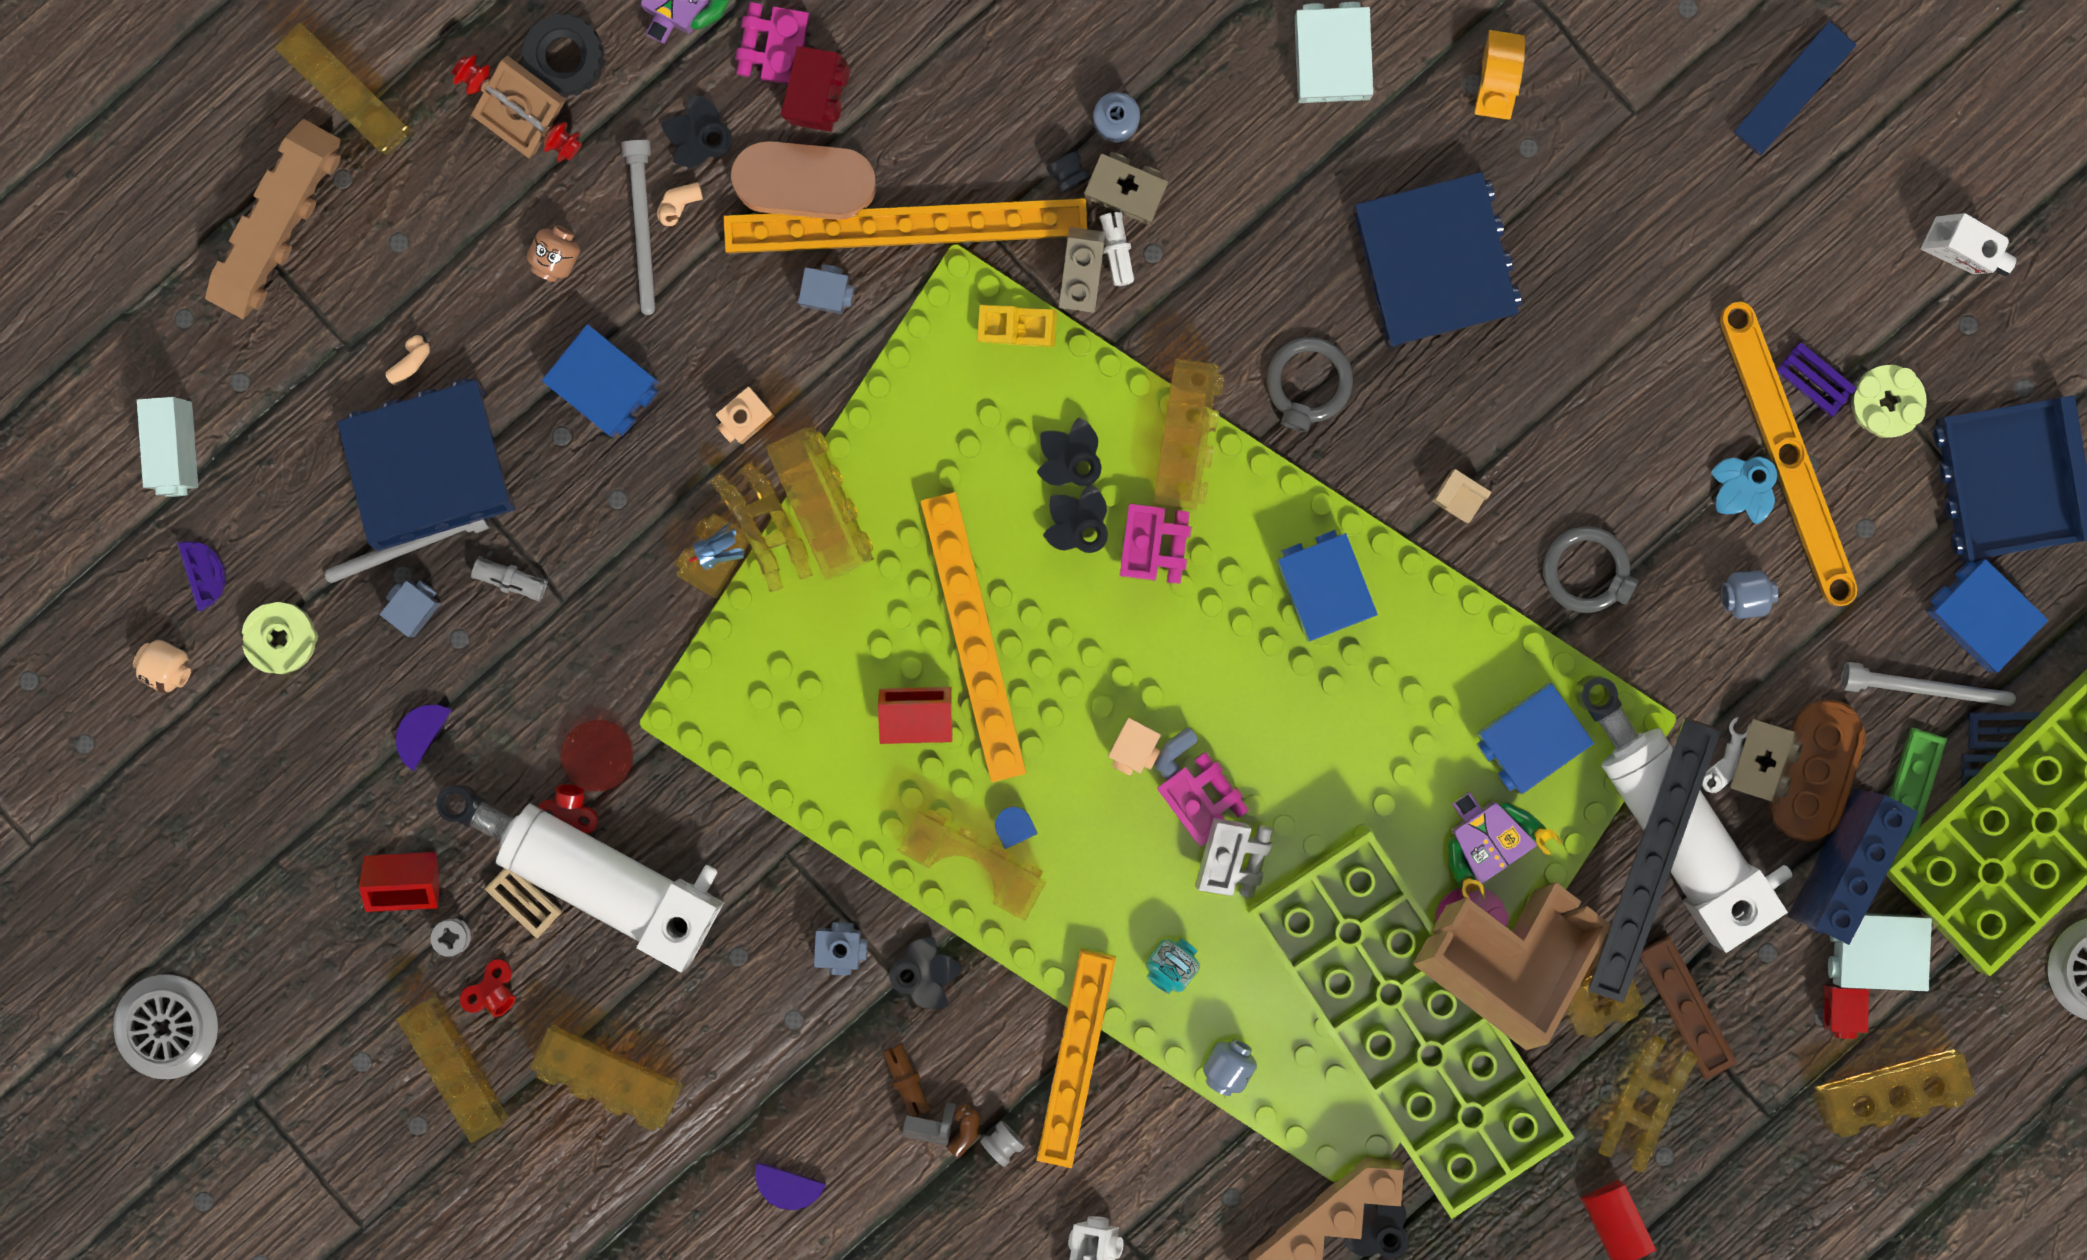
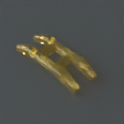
[711,463,813,592]
[1598,1035,1699,1172]

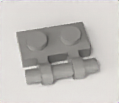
[1195,818,1273,898]

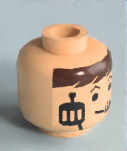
[133,640,191,693]

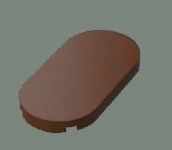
[1769,700,1866,842]

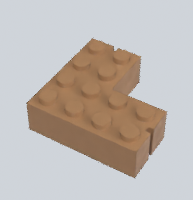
[1413,882,1611,1050]

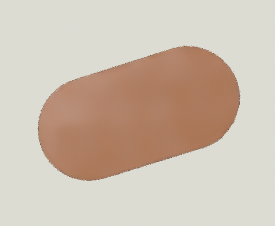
[731,141,876,220]

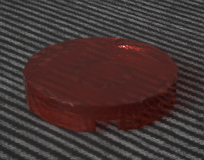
[561,720,634,792]

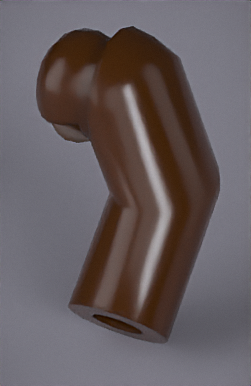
[946,1104,980,1158]

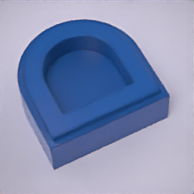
[995,806,1038,849]

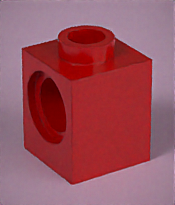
[1823,984,1869,1039]

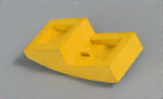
[977,305,1057,347]

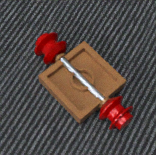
[452,54,582,162]

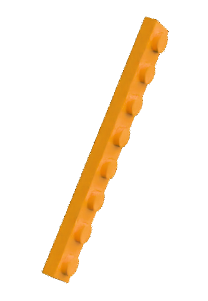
[921,492,1027,783]

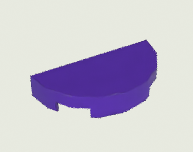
[177,541,226,611]
[396,705,453,771]
[755,1162,826,1210]

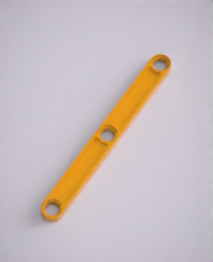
[1720,302,1857,606]

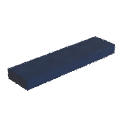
[1732,21,1857,156]

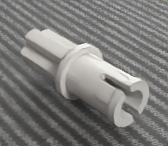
[1099,212,1134,286]

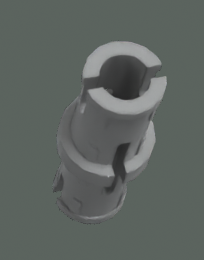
[471,556,548,602]

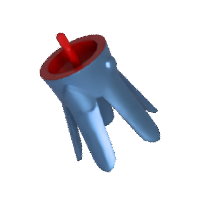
[689,522,745,570]

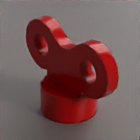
[537,784,598,834]
[460,959,516,1017]

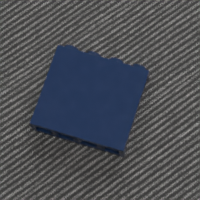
[1353,172,1522,349]
[337,379,516,551]
[1933,395,2087,561]
[1787,789,1918,945]

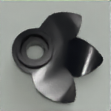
[662,95,732,168]
[1037,418,1102,486]
[1043,485,1108,553]
[889,937,961,1009]
[1343,1201,1409,1258]

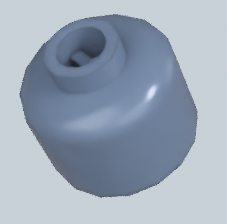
[1093,92,1140,142]
[1721,570,1778,619]
[1203,1039,1257,1096]

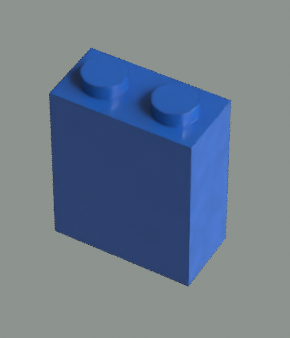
[542,324,659,438]
[1276,530,1378,641]
[1926,559,2048,673]
[1476,683,1594,794]

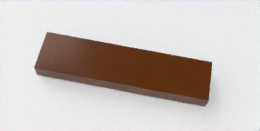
[1640,934,1738,1080]

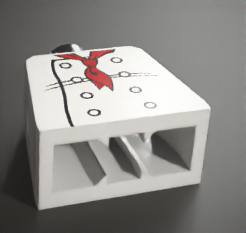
[1921,213,2017,276]

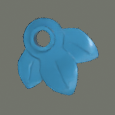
[1711,456,1777,524]

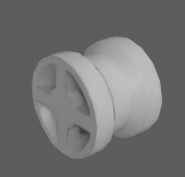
[431,918,471,956]
[980,1121,1026,1167]

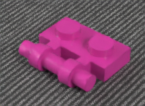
[735,2,810,85]
[1120,504,1192,584]
[1157,751,1249,847]

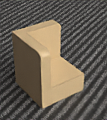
[1432,469,1491,523]

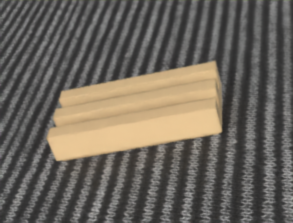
[485,868,563,938]

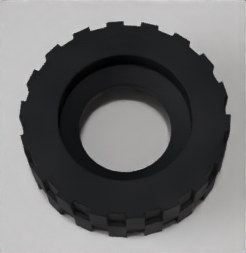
[522,13,605,97]

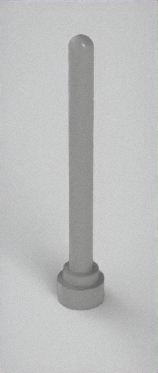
[621,140,655,315]
[324,518,491,583]
[1841,662,2016,706]

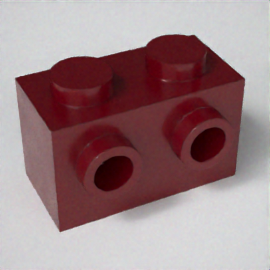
[781,46,850,132]

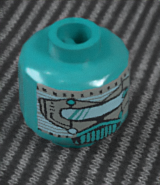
[1146,938,1200,994]

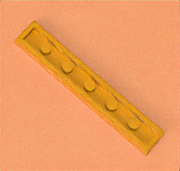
[1036,949,1116,1168]

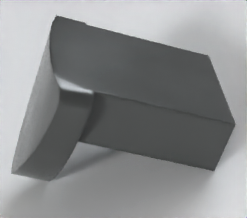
[902,1102,956,1146]

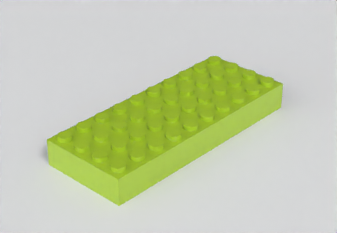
[1886,669,2087,976]
[1246,829,1574,1219]

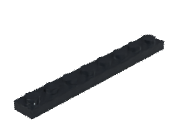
[1588,717,1721,1003]

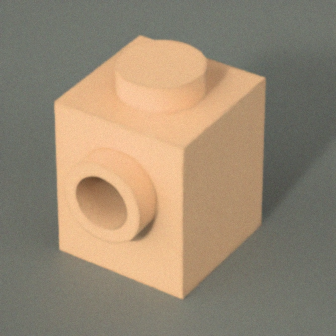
[716,387,775,444]
[1108,717,1161,776]

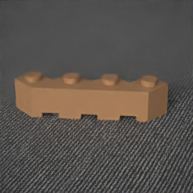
[205,119,341,319]
[1248,1157,1404,1260]

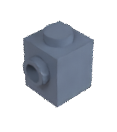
[798,265,855,315]
[380,580,441,637]

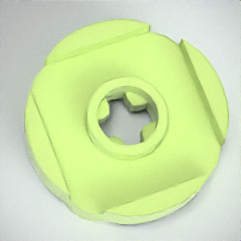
[1851,365,1927,438]
[242,602,318,674]

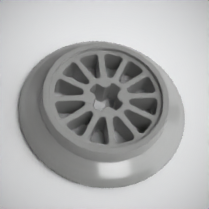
[2048,918,2087,1020]
[113,974,218,1079]

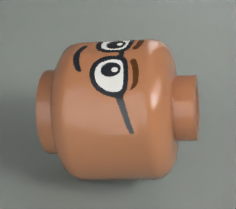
[526,225,580,282]

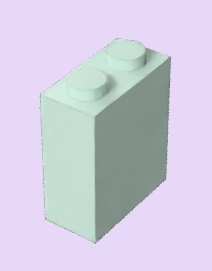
[1294,2,1373,103]
[137,397,198,497]
[1828,913,1932,991]

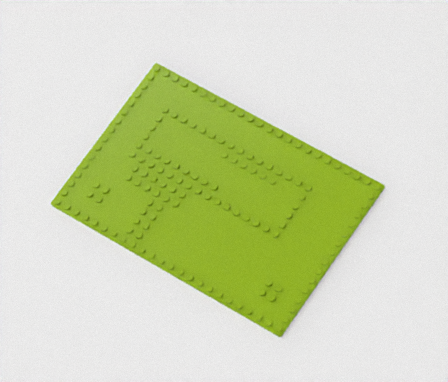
[640,245,1676,1183]

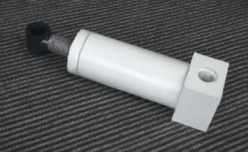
[1575,675,1792,953]
[436,784,724,973]

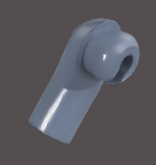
[1154,727,1198,779]

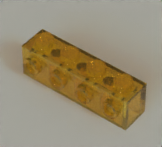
[1153,358,1224,511]
[766,427,874,580]
[530,1025,684,1131]

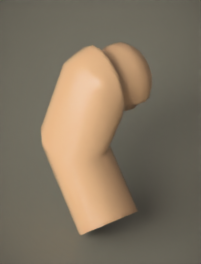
[657,182,703,226]
[385,335,430,386]

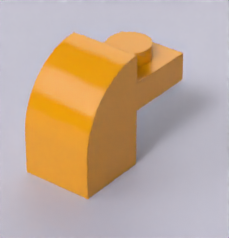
[1475,30,1525,120]

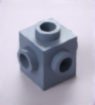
[814,922,868,975]

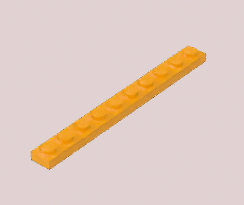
[724,199,1087,254]

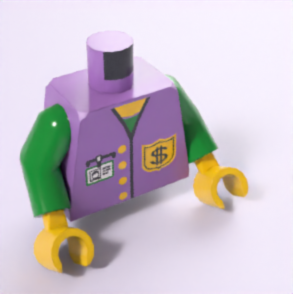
[640,0,730,44]
[1448,792,1561,900]

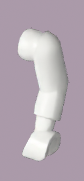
[1702,717,1751,793]

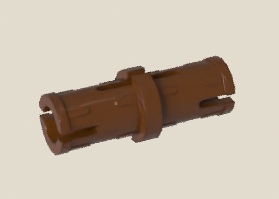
[881,1043,931,1117]

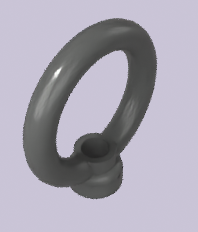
[1266,337,1353,432]
[1543,526,1639,613]

